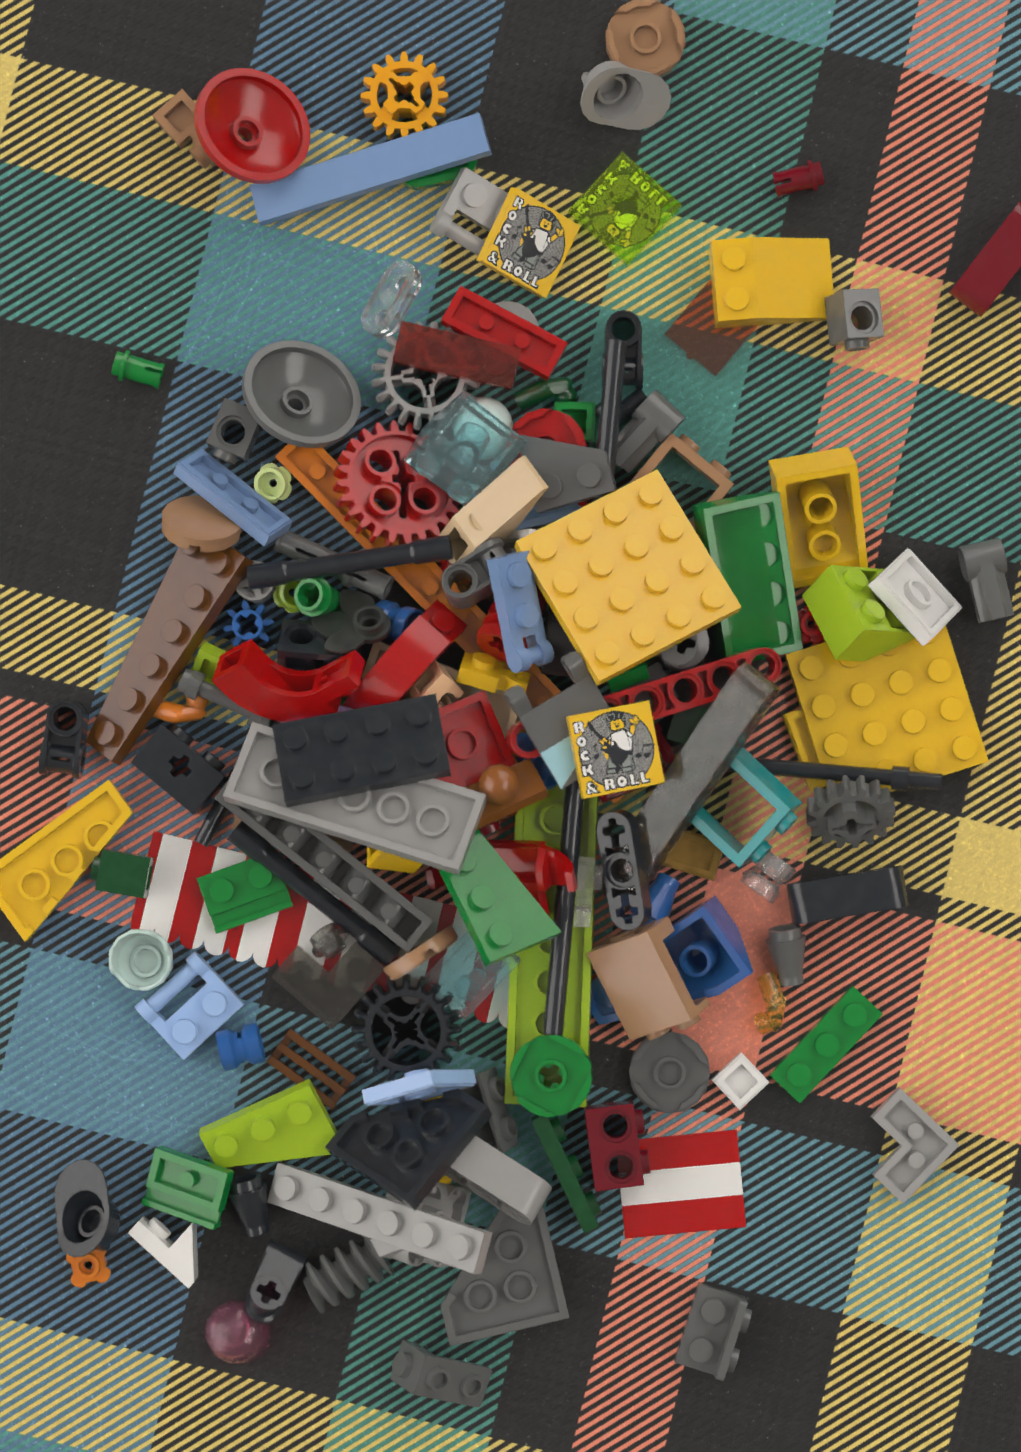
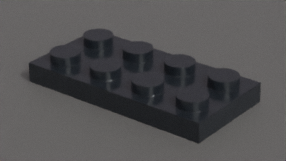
[272,694,451,807]

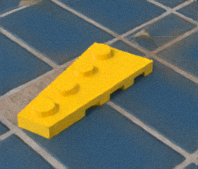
[0,780,134,942]

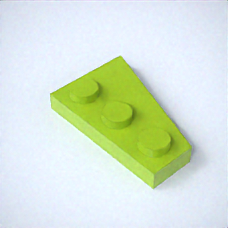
[199,1079,338,1168]

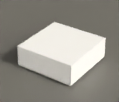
[711,1052,769,1110]

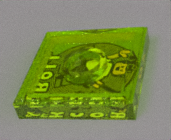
[568,151,682,267]

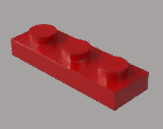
[441,285,568,381]

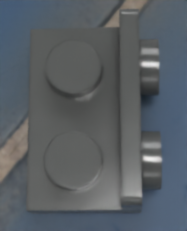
[674,1282,752,1381]

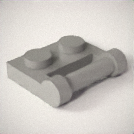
[429,167,508,255]

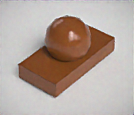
[465,758,548,830]

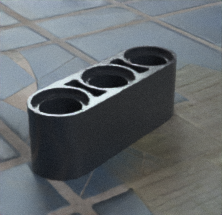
[786,865,909,925]

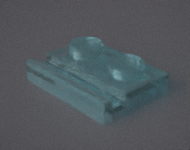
[424,930,521,1020]

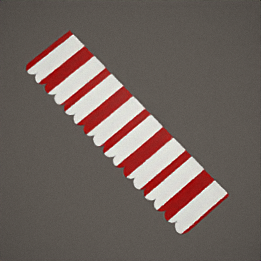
[131,831,510,1028]

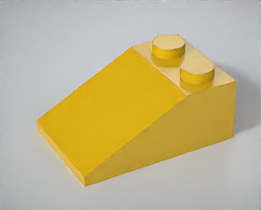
[708,237,834,329]
[768,447,868,589]

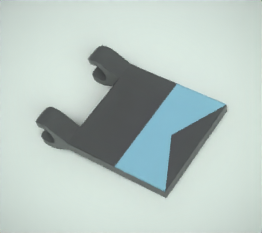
[504,651,609,789]

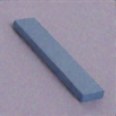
[249,113,492,226]

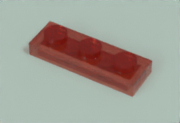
[392,321,522,390]

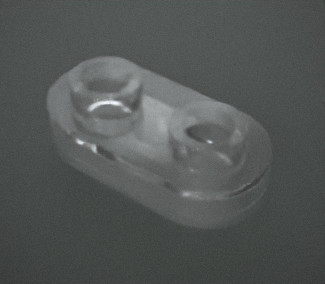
[361,260,422,339]

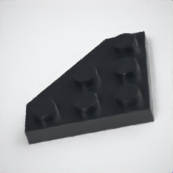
[325,1088,493,1211]

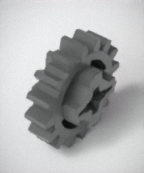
[806,775,896,848]

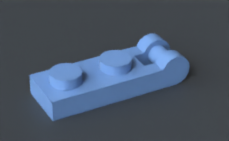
[487,550,554,673]

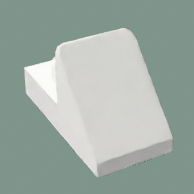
[128,1216,198,1289]

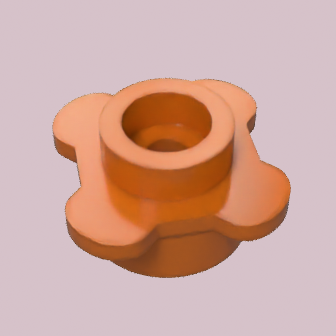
[66,1250,111,1288]

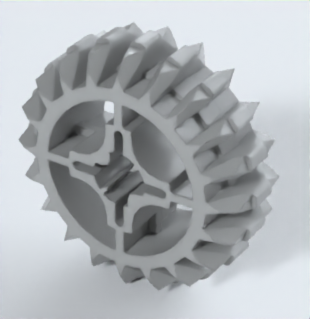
[371,321,480,431]

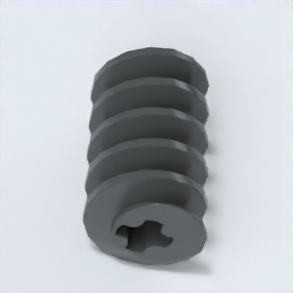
[656,629,709,672]
[303,1236,395,1314]

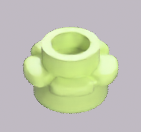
[254,463,292,503]

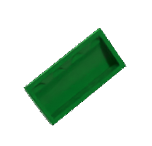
[692,491,803,662]

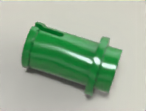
[111,350,165,389]

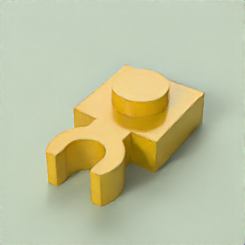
[456,652,531,693]

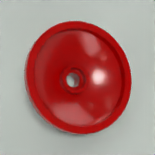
[194,68,310,184]

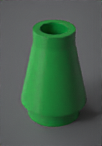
[294,577,341,617]

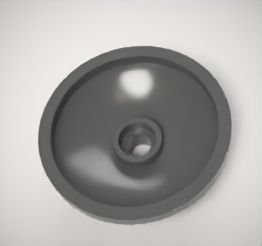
[242,340,361,448]

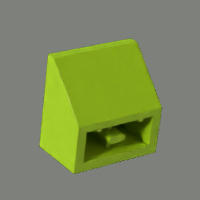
[802,565,916,661]

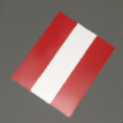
[617,1130,746,1239]

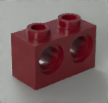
[584,1100,651,1192]

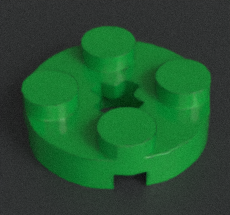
[510,1034,593,1117]

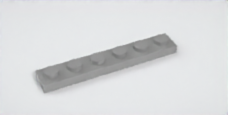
[267,1163,492,1274]

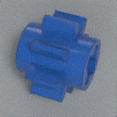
[223,600,275,647]

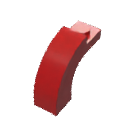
[342,599,468,709]
[212,639,365,722]

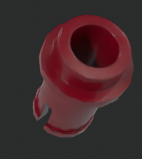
[772,159,825,198]

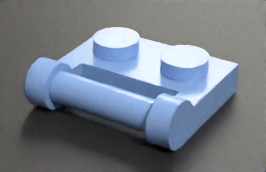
[135,951,245,1060]

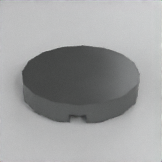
[629,1031,710,1113]

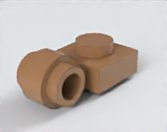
[152,89,216,169]

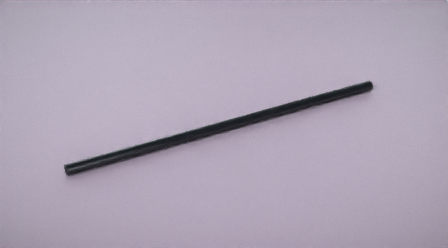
[543,340,627,1035]

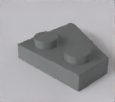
[517,435,617,514]

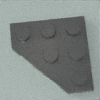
[441,1206,569,1346]

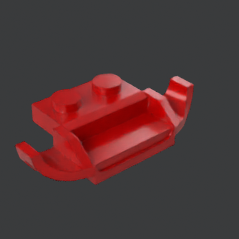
[425,840,578,917]

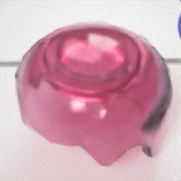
[205,1300,270,1364]

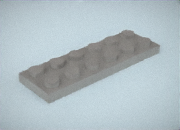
[223,722,487,875]

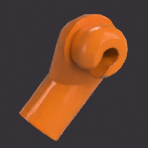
[152,696,208,724]

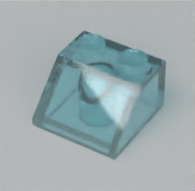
[404,391,527,506]

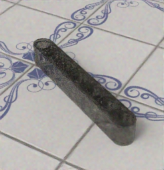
[594,662,780,911]

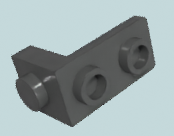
[390,1340,492,1407]

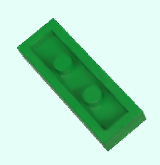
[769,985,883,1103]

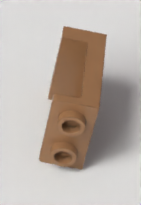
[587,916,710,1041]

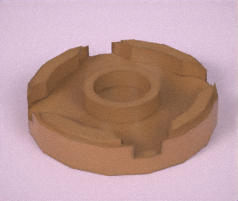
[605,0,685,77]
[162,495,242,553]
[383,925,458,981]

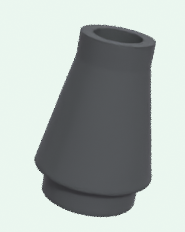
[765,924,806,987]

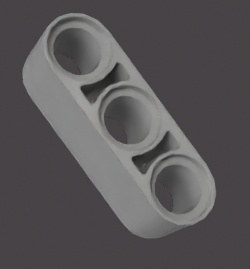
[444,1136,552,1225]

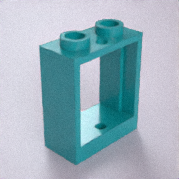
[668,736,802,868]

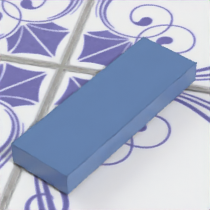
[173,449,293,547]

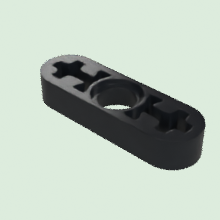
[597,810,652,930]

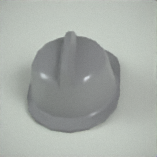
[580,61,671,130]

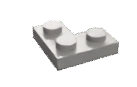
[871,1087,959,1204]

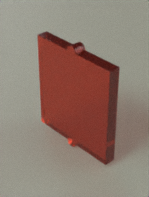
[665,280,758,377]

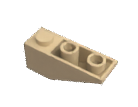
[439,456,548,565]

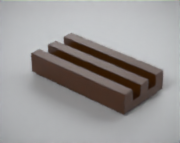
[266,1028,357,1110]

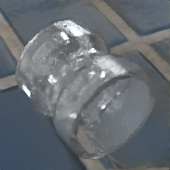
[740,851,796,904]

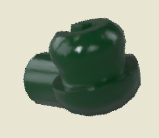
[514,377,577,410]

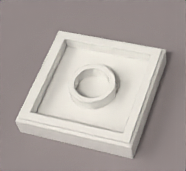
[868,548,962,646]

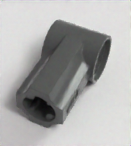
[616,389,686,473]
[958,538,1014,623]

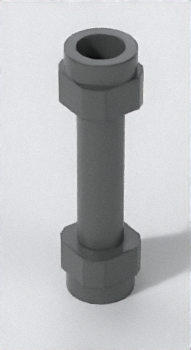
[177,668,272,727]

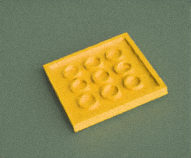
[514,469,741,686]
[784,625,989,792]

